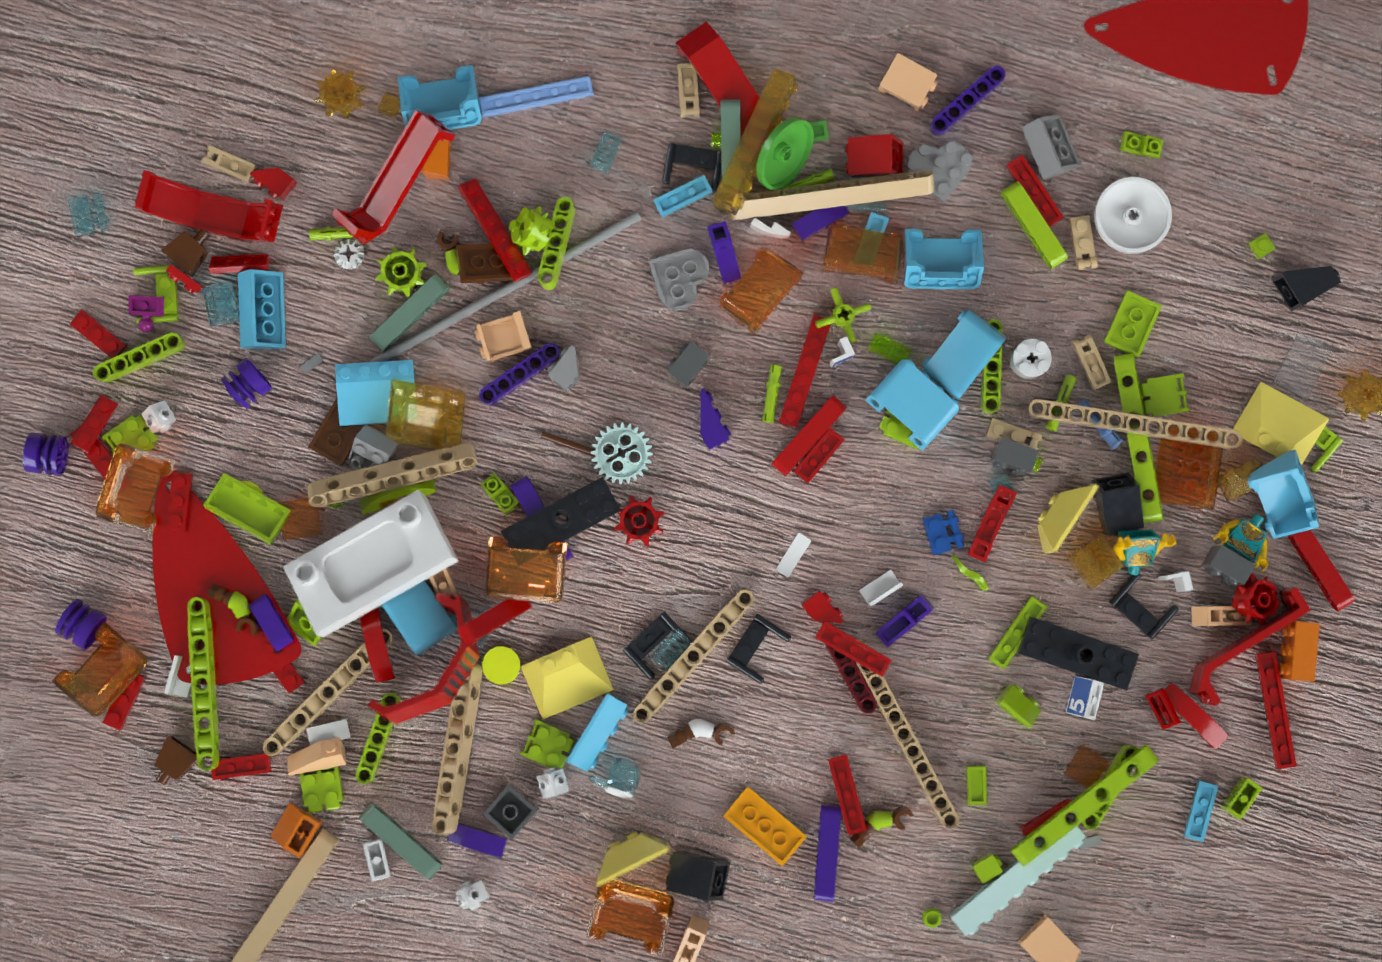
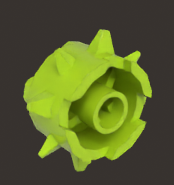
[509,206,553,256]
[376,246,427,297]

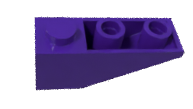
[707,221,742,285]
[700,388,731,451]

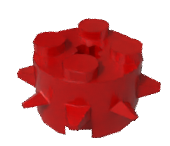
[614,496,665,546]
[1231,573,1279,626]

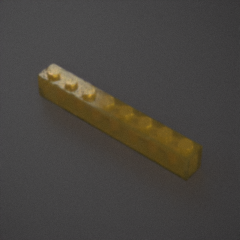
[712,68,798,215]

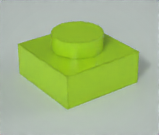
[1248,233,1276,259]

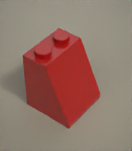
[845,134,904,179]

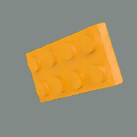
[723,786,807,867]

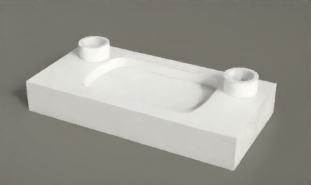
[283,490,459,637]

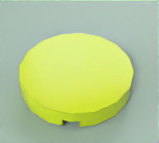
[482,646,521,685]

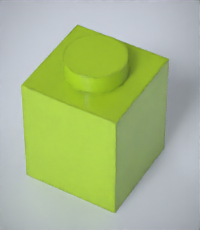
[970,853,1003,883]

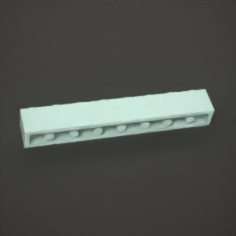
[949,817,1086,936]

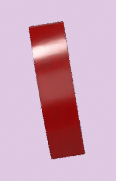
[967,485,1017,562]
[360,607,396,683]
[1165,682,1228,750]

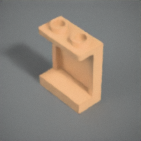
[878,53,938,112]
[474,311,532,363]
[1017,915,1081,962]

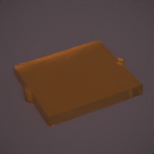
[1064,745,1109,788]

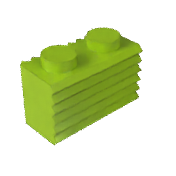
[1220,777,1263,820]

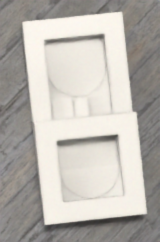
[750,218,791,239]
[306,719,351,746]

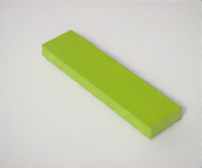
[987,596,1047,670]

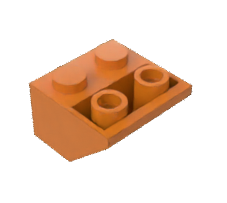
[422,139,451,180]
[270,802,324,858]

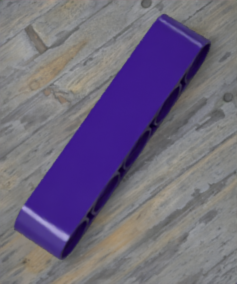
[930,66,1006,136]
[479,343,560,406]
[510,476,574,566]
[814,805,841,902]

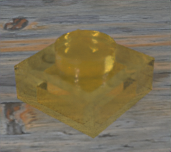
[378,93,401,119]

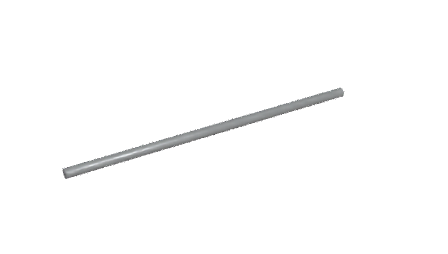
[371,212,642,362]

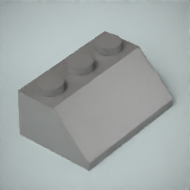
[1022,114,1081,180]

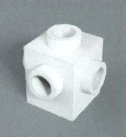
[142,400,176,434]
[537,767,569,799]
[455,880,489,911]

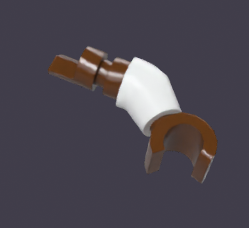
[667,718,735,749]

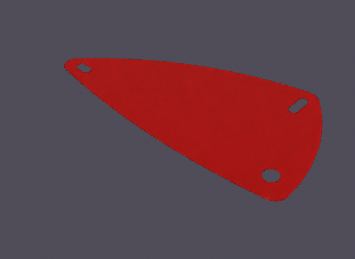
[1084,0,1308,95]
[152,471,302,685]

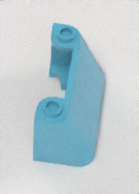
[398,65,482,130]
[904,228,984,289]
[921,309,1006,400]
[1247,449,1319,539]
[382,580,458,655]

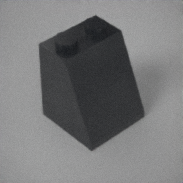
[1271,266,1341,312]
[1091,472,1144,536]
[666,851,730,901]

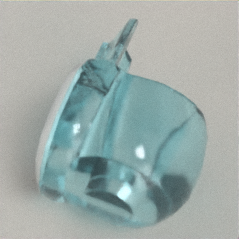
[588,757,641,799]

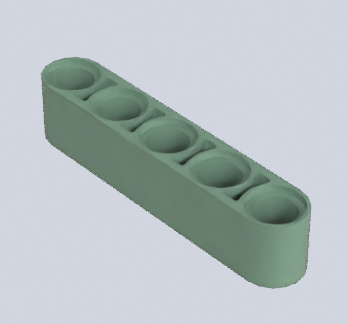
[721,99,741,194]
[370,274,450,352]
[359,802,443,880]

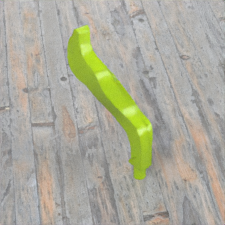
[951,555,989,591]

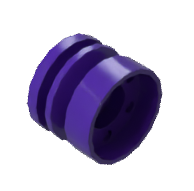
[221,358,273,409]
[23,432,69,476]
[55,599,107,650]

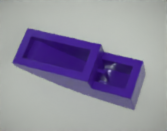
[792,206,849,242]
[875,594,934,648]
[447,823,508,858]

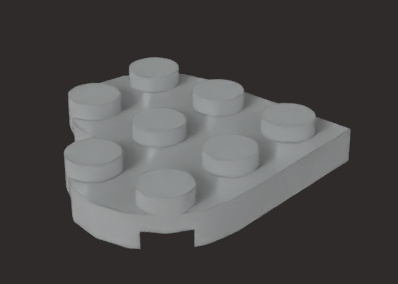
[907,142,972,204]
[648,249,709,311]

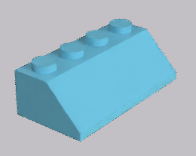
[238,269,286,350]
[566,692,629,772]

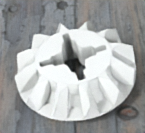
[334,239,365,269]

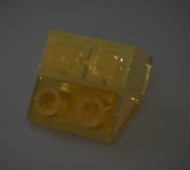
[1217,460,1263,503]
[1066,535,1124,589]

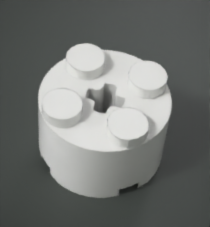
[1010,339,1052,380]

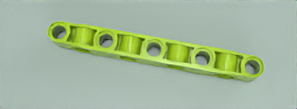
[1114,353,1164,524]
[188,597,220,771]
[1010,744,1159,867]

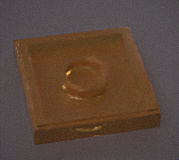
[278,498,322,541]

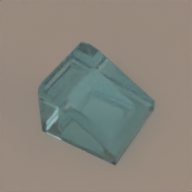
[989,474,1013,494]

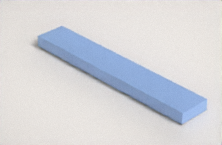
[479,76,594,118]

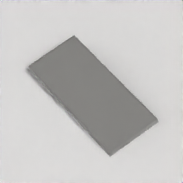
[300,353,324,374]
[1079,835,1102,850]

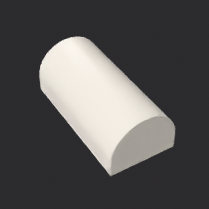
[363,838,391,882]

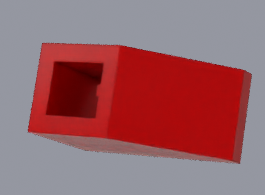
[250,167,297,201]
[801,591,844,623]

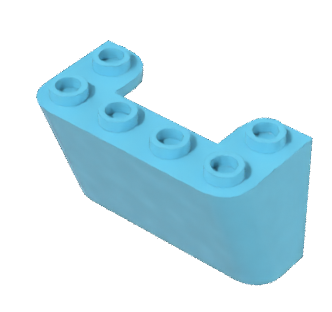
[865,359,959,451]

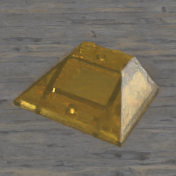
[385,380,466,450]

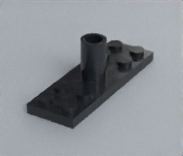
[500,477,621,565]
[1017,616,1139,691]

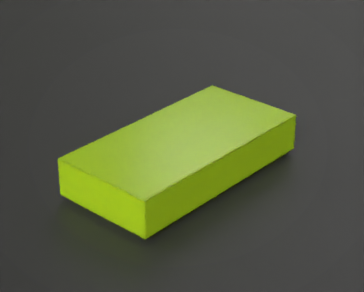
[966,766,987,805]

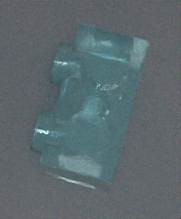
[202,283,239,327]

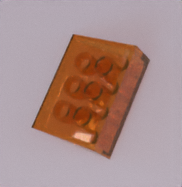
[1152,427,1223,511]

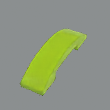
[360,479,436,515]

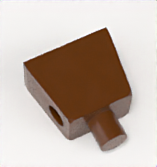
[161,229,209,277]
[154,736,197,785]

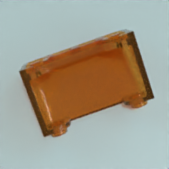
[821,222,904,284]
[719,247,804,336]
[96,443,176,533]
[486,537,567,603]
[52,622,147,717]
[585,880,675,956]

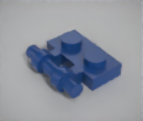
[922,510,965,556]

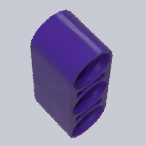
[249,594,295,651]

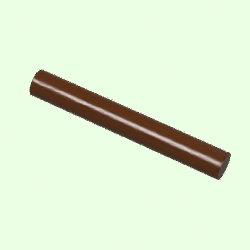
[541,431,596,457]

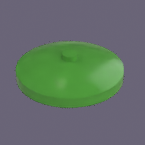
[756,117,814,190]

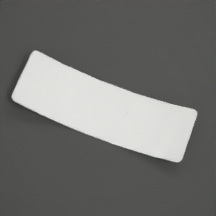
[776,533,811,577]

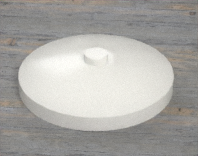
[1094,177,1172,254]

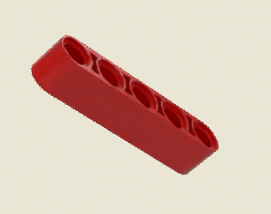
[771,395,847,477]
[1287,530,1355,612]
[457,590,533,646]

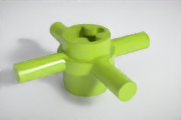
[815,287,871,344]

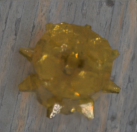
[314,69,365,119]
[1338,369,1382,422]

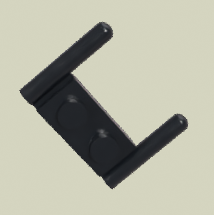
[662,143,722,193]
[1109,573,1179,640]
[622,611,692,680]
[726,614,791,684]

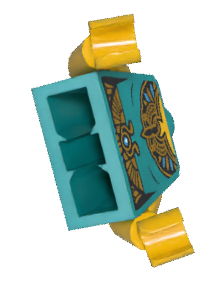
[1213,514,1268,572]
[1113,529,1176,575]

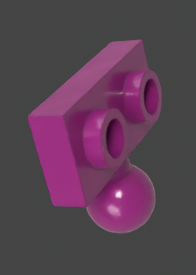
[129,295,164,333]

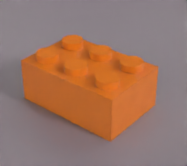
[1279,621,1320,682]

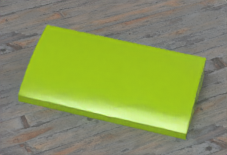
[203,473,291,546]

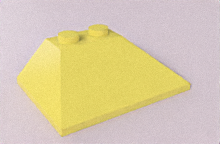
[1232,381,1329,465]
[1037,484,1099,554]
[521,637,614,720]
[596,831,669,886]

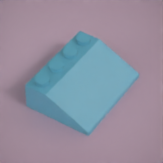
[335,360,417,426]

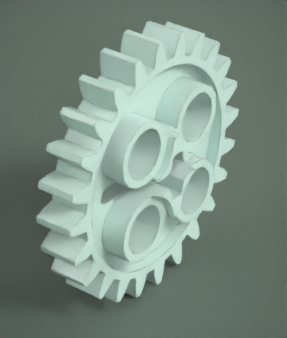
[591,422,653,485]

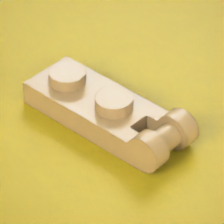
[677,63,700,118]
[201,145,257,184]
[1069,215,1097,270]
[1072,334,1112,390]
[985,418,1043,450]

